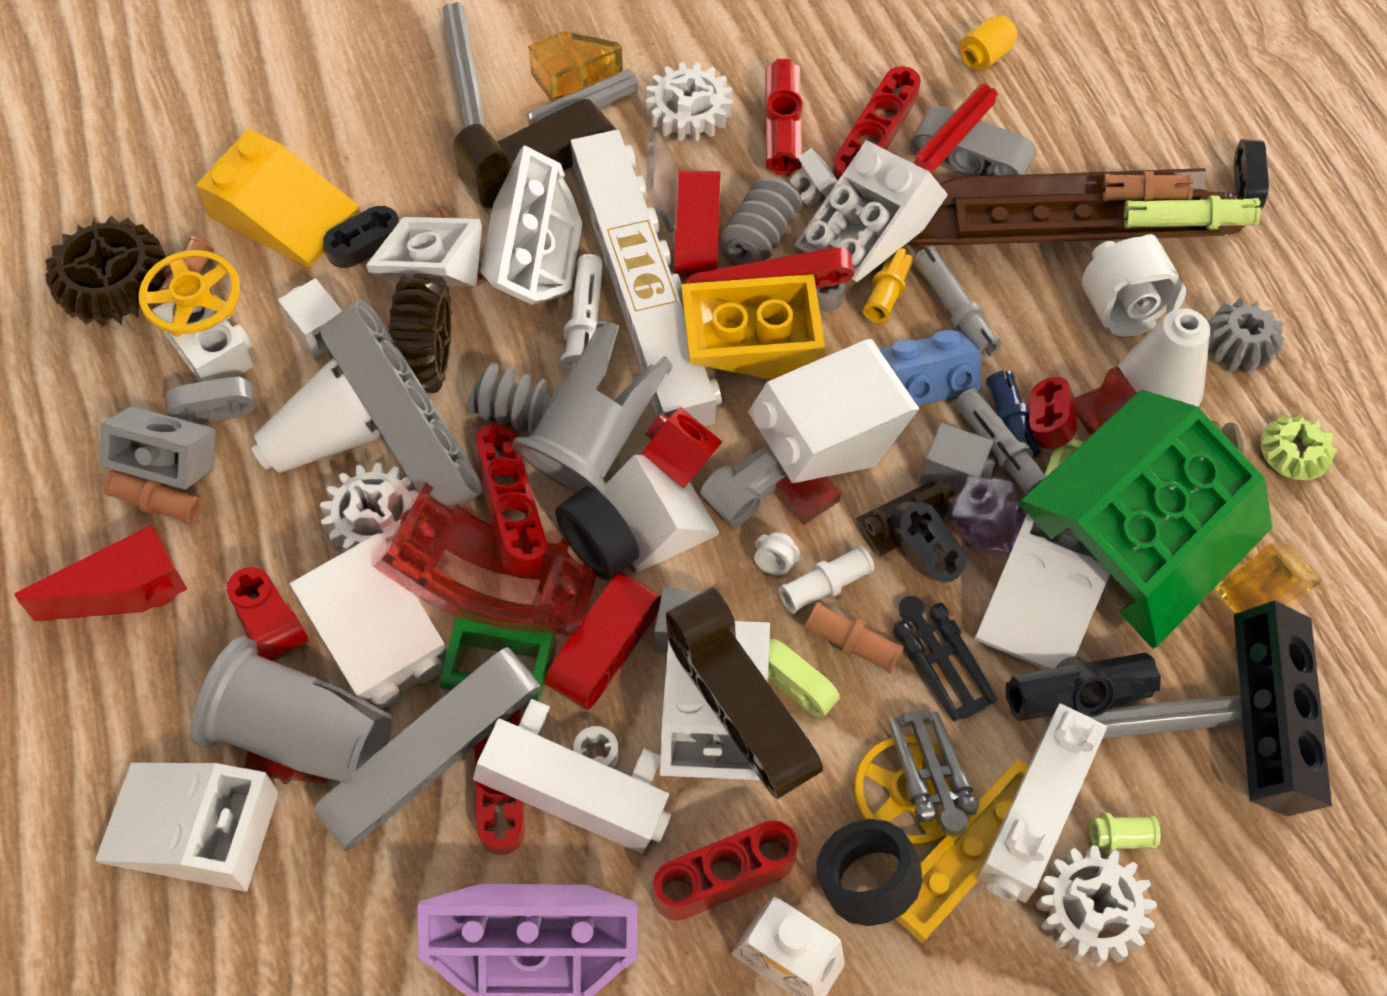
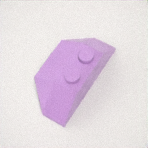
[417,884,638,996]

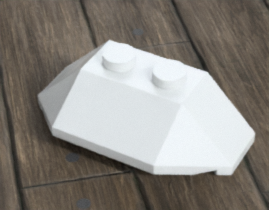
[480,145,582,305]

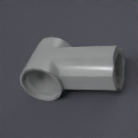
[700,443,789,527]

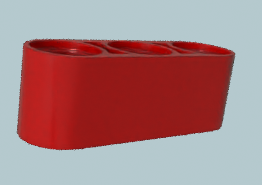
[674,170,721,276]
[544,572,662,710]
[653,820,798,921]

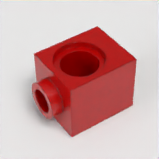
[641,407,723,488]

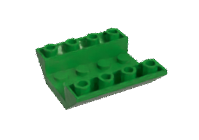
[1018,389,1272,649]

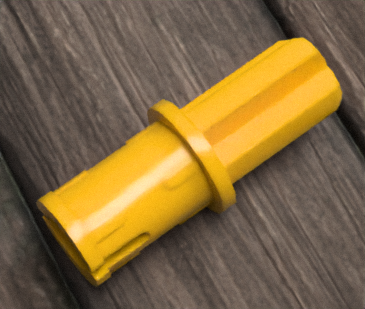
[863,248,913,324]

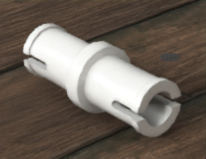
[778,546,875,614]

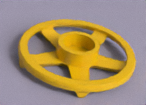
[139,250,241,337]
[854,736,959,846]

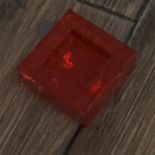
[775,476,842,525]

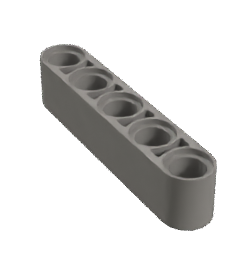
[320,300,482,518]
[312,647,541,851]

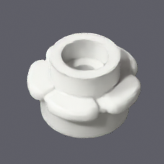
[754,532,800,576]

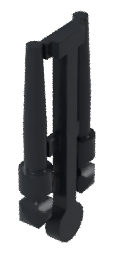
[893,596,998,722]

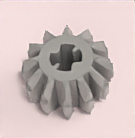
[1208,298,1284,375]

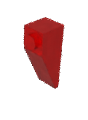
[14,525,187,621]

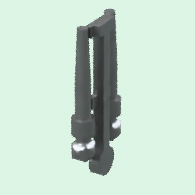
[888,710,979,837]

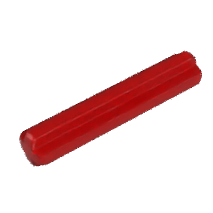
[914,83,998,173]

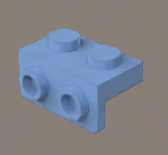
[879,330,982,406]

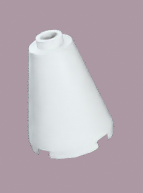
[1113,309,1210,406]
[251,358,383,473]

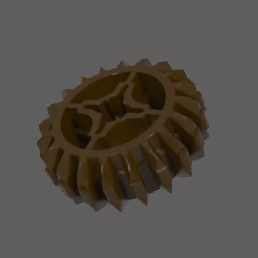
[45,215,168,327]
[388,273,452,393]

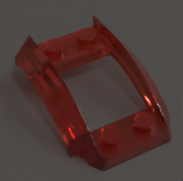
[373,482,597,636]

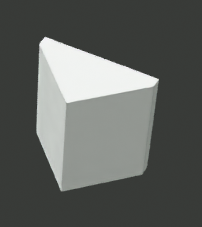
[366,217,482,287]
[604,454,719,573]

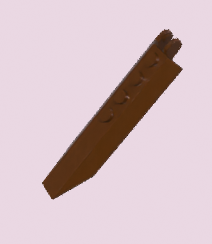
[905,168,1245,245]

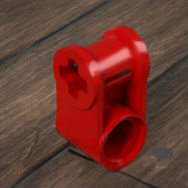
[227,567,309,661]

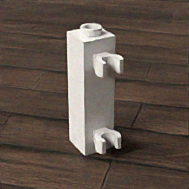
[473,699,671,854]
[977,703,1108,903]

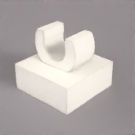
[790,148,838,206]

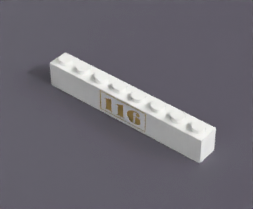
[571,129,722,426]

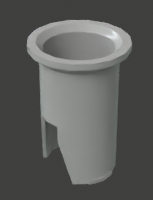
[512,320,673,497]
[191,636,393,784]

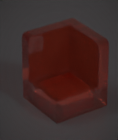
[1075,366,1137,436]

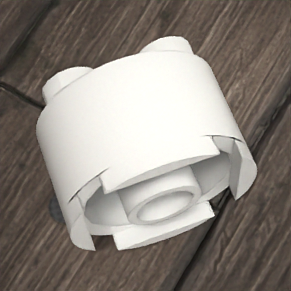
[1082,235,1186,337]

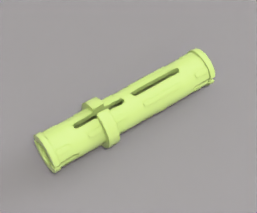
[1124,195,1261,230]

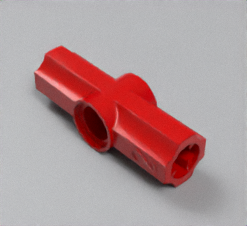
[764,59,803,176]

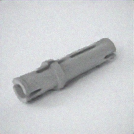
[913,247,1001,360]
[955,388,1047,496]

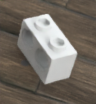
[152,295,254,382]

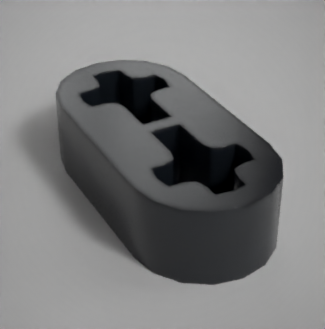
[1234,139,1269,210]
[323,206,399,268]
[891,501,966,582]

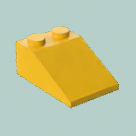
[196,128,360,268]
[681,274,825,380]

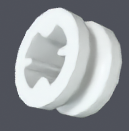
[573,726,619,769]

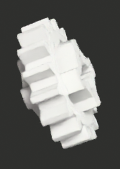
[646,62,733,141]
[320,463,425,552]
[1036,846,1157,966]

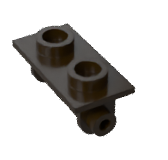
[856,479,959,557]

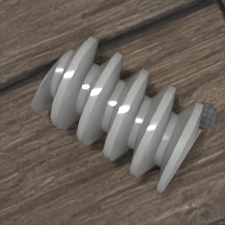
[719,177,802,266]
[468,362,562,435]

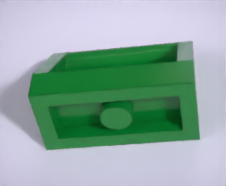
[439,611,557,704]

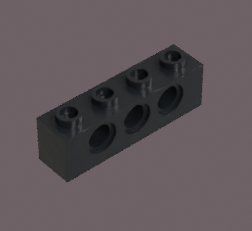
[1233,600,1332,816]

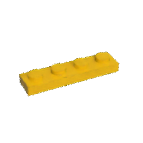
[895,758,1028,944]

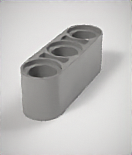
[910,106,1036,177]

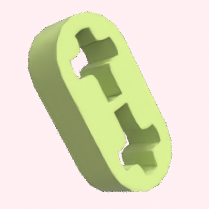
[768,639,840,718]

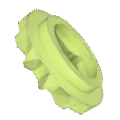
[1261,413,1337,480]

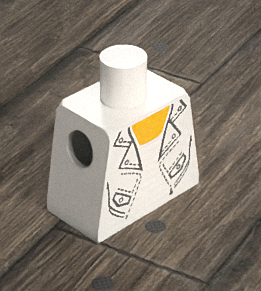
[731,897,845,996]

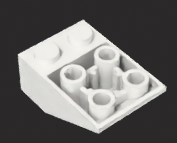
[794,140,948,282]
[974,514,1110,670]
[660,621,770,780]
[95,763,279,892]

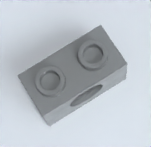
[99,406,216,490]

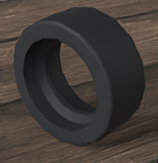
[555,486,639,581]
[816,819,923,926]

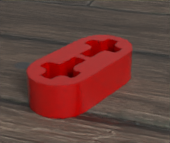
[1029,377,1077,449]

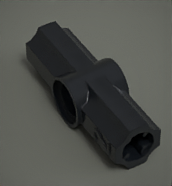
[1006,652,1161,721]

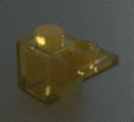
[528,31,623,102]

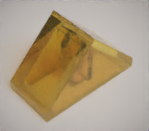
[1216,543,1322,614]

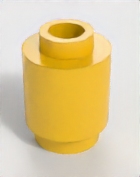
[959,15,1018,71]

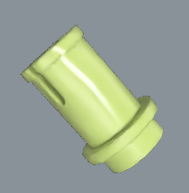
[1089,813,1161,854]

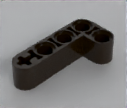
[453,99,616,208]
[666,587,823,799]

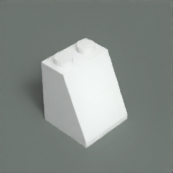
[748,339,919,483]
[289,533,447,709]

